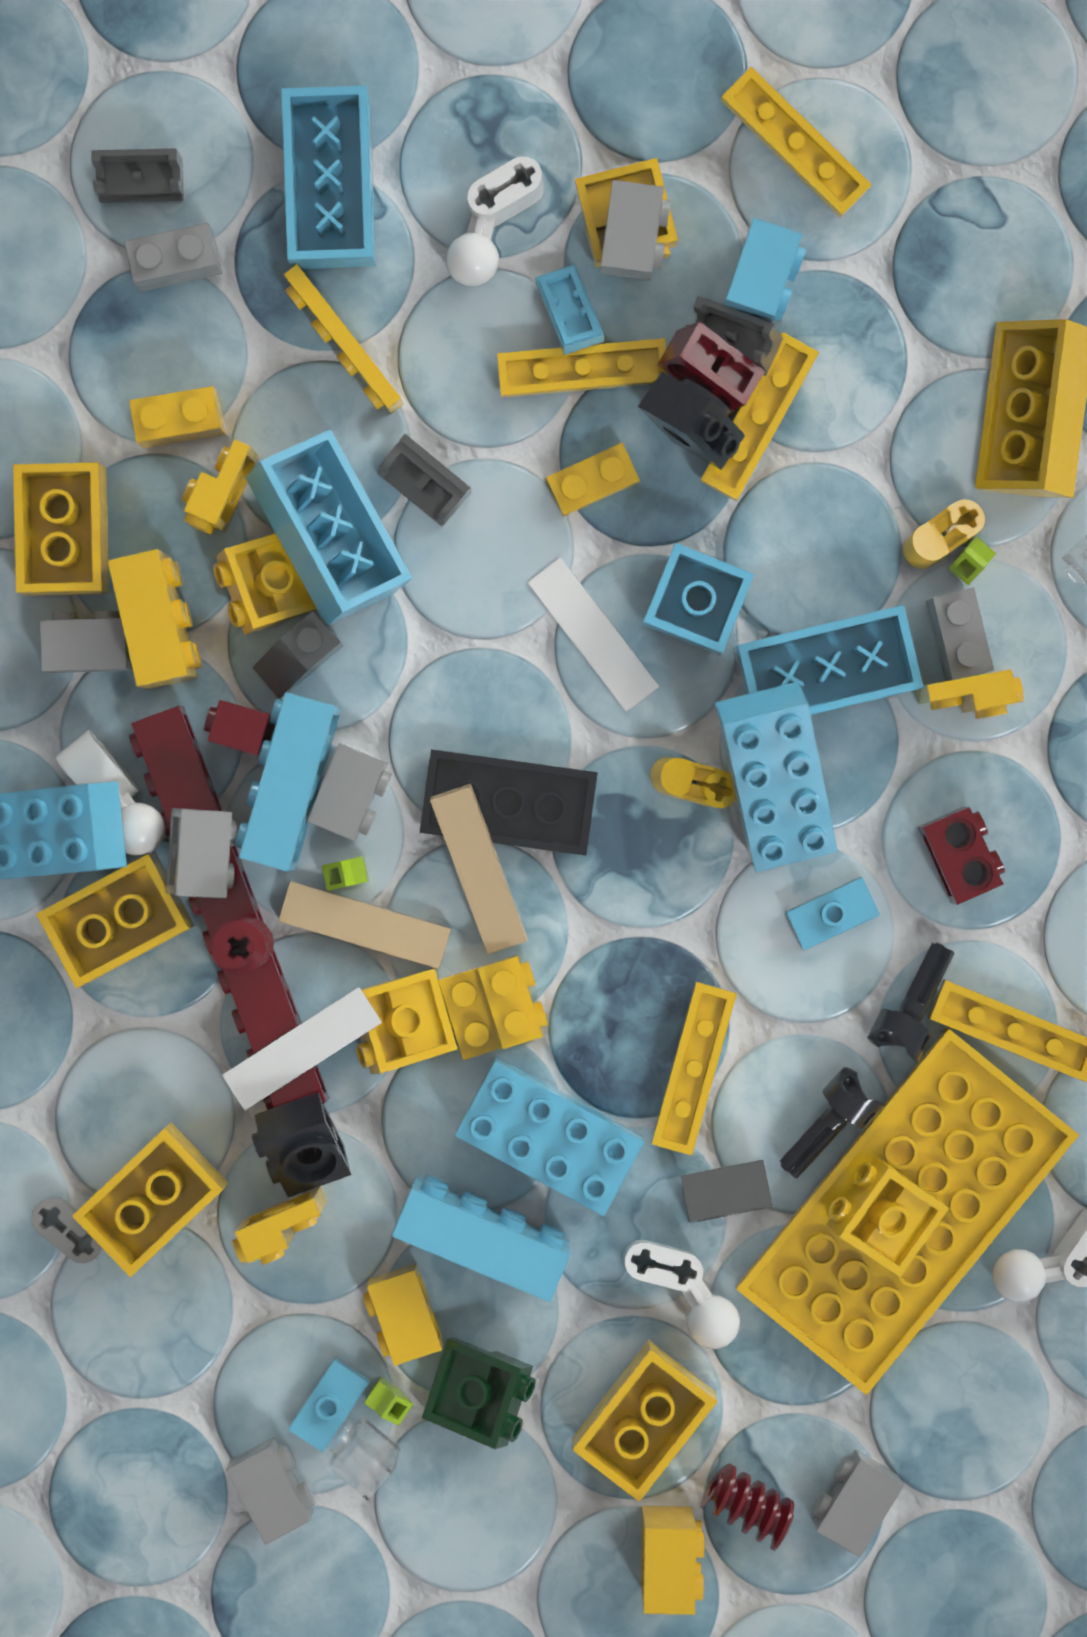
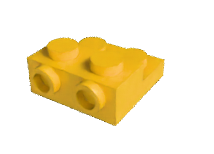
[575,158,678,268]
[182,439,259,535]
[213,533,318,635]
[916,669,1024,719]
[438,954,549,1060]
[348,969,457,1074]
[826,1156,949,1277]
[232,1186,327,1265]

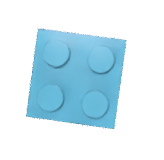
[724,218,806,323]
[642,542,754,656]

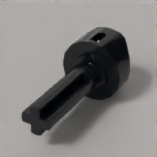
[867,942,955,1064]
[780,1066,886,1179]

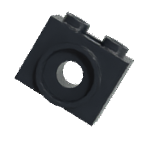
[638,371,745,470]
[252,1092,351,1198]

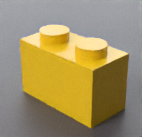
[129,386,226,448]
[363,1263,444,1366]

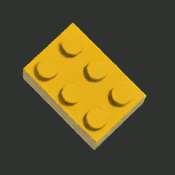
[13,462,110,596]
[108,549,202,690]
[36,852,195,989]
[72,1122,229,1278]
[572,1339,718,1502]

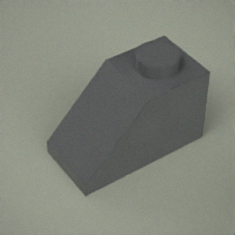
[252,611,344,700]

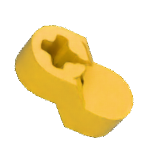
[903,499,985,569]
[650,757,736,808]

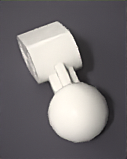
[446,156,544,286]
[56,730,165,856]
[992,1209,1087,1302]
[623,1240,740,1349]

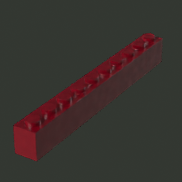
[129,705,330,1110]

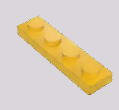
[721,66,872,218]
[284,264,403,414]
[700,332,819,502]
[497,338,669,398]
[927,979,1087,1082]
[651,981,737,1156]

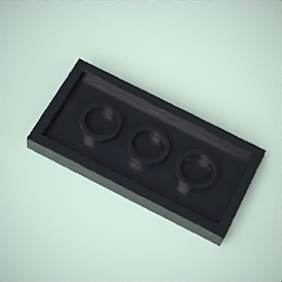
[419,749,598,856]

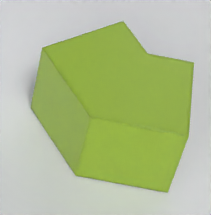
[948,536,997,586]
[321,856,369,891]
[364,1376,413,1426]

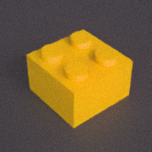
[641,1506,704,1615]

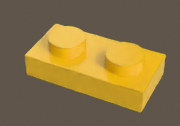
[546,442,640,517]

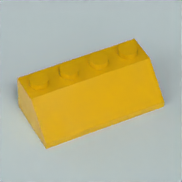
[975,319,1087,498]

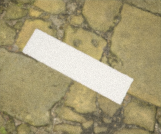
[527,557,659,712]
[222,987,382,1111]

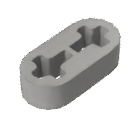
[31,1196,103,1264]

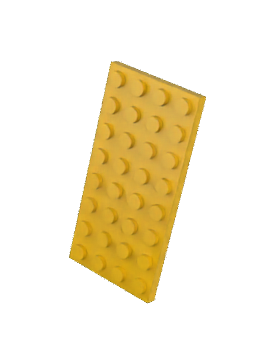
[735,1028,1079,1395]

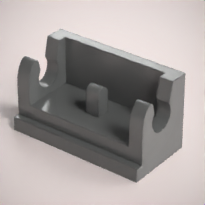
[91,148,184,203]
[686,296,783,377]
[377,434,472,527]
[680,1160,773,1224]

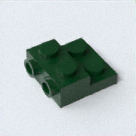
[422,1337,536,1449]

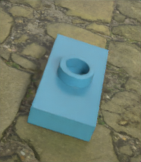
[536,264,604,355]
[785,877,880,950]
[288,1357,370,1453]

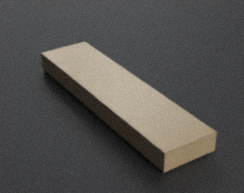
[430,783,528,954]
[278,881,451,969]

